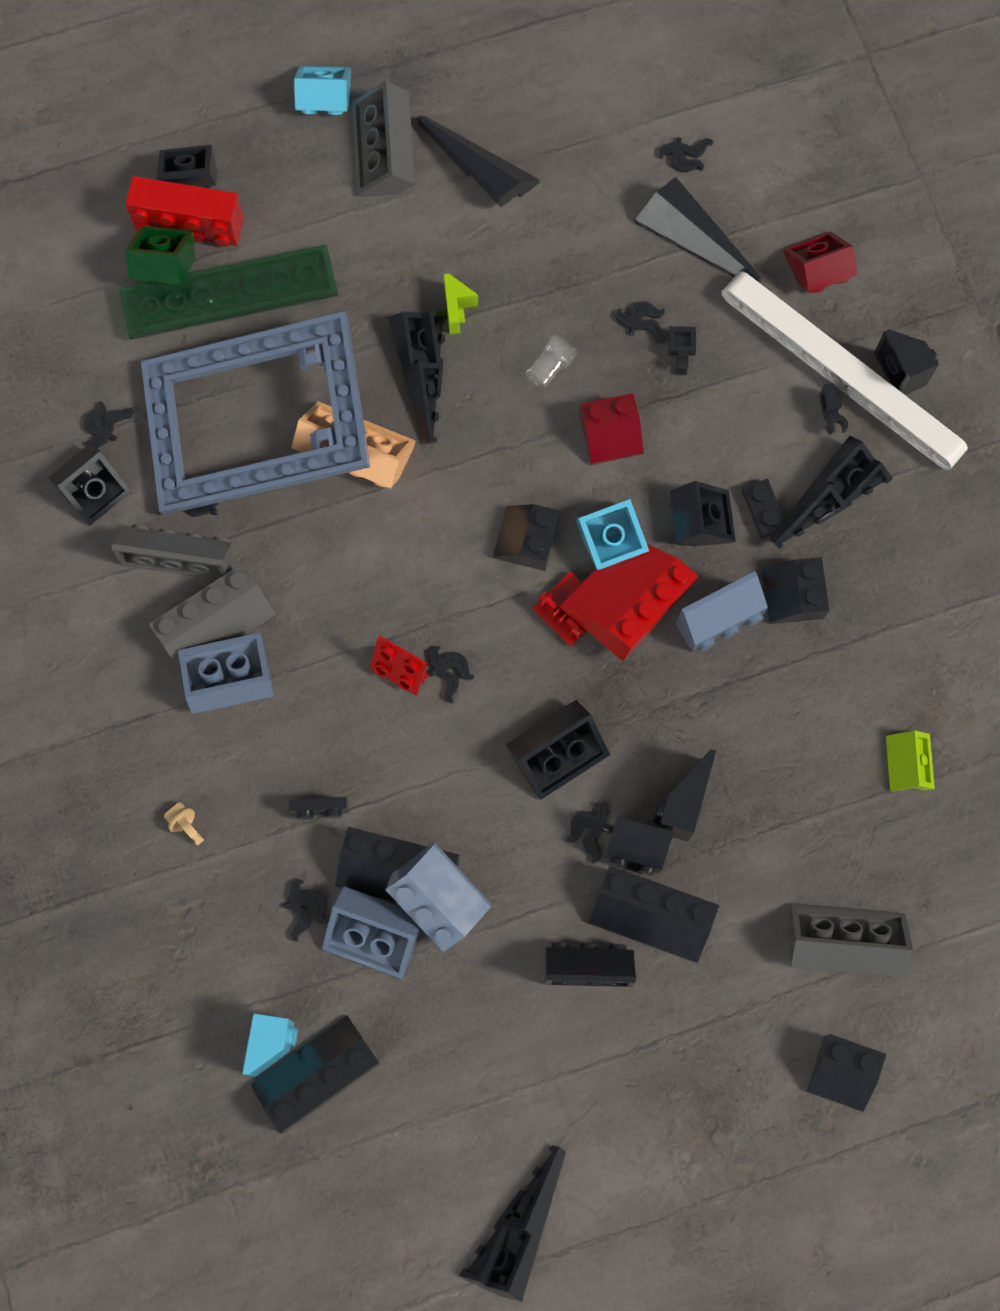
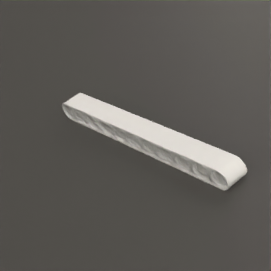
[722,271,968,470]

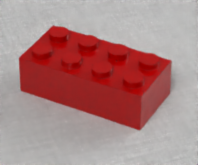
[125,176,244,247]

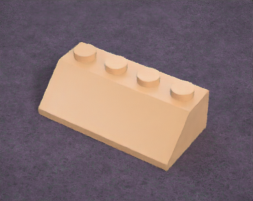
[291,401,416,489]

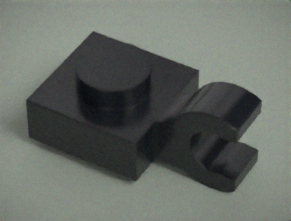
[668,326,696,375]
[819,384,848,435]

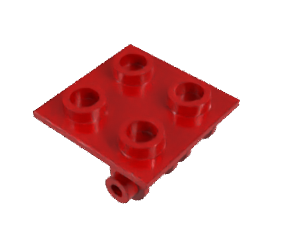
[532,571,587,647]
[369,635,429,696]

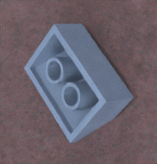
[676,571,768,652]
[178,633,274,714]
[386,842,492,952]
[322,887,421,979]

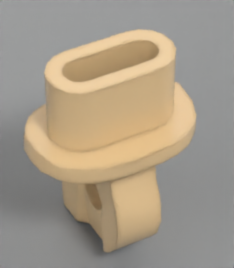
[164,802,204,846]

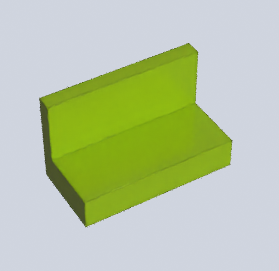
[886,730,935,792]

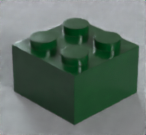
[125,226,196,286]

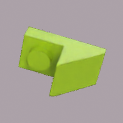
[444,274,478,334]

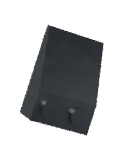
[653,749,716,841]

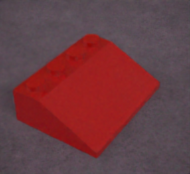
[560,544,698,661]

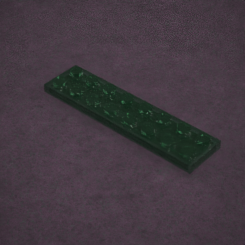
[119,244,338,340]

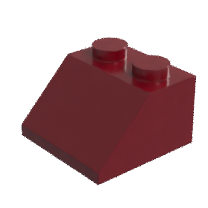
[783,231,858,293]
[579,393,644,465]

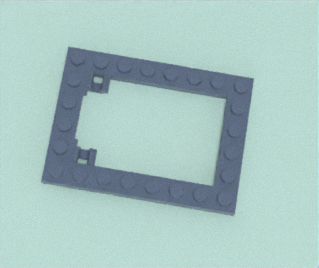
[141,311,370,515]

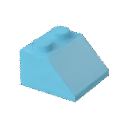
[294,66,351,115]
[576,499,649,570]
[242,1014,298,1077]

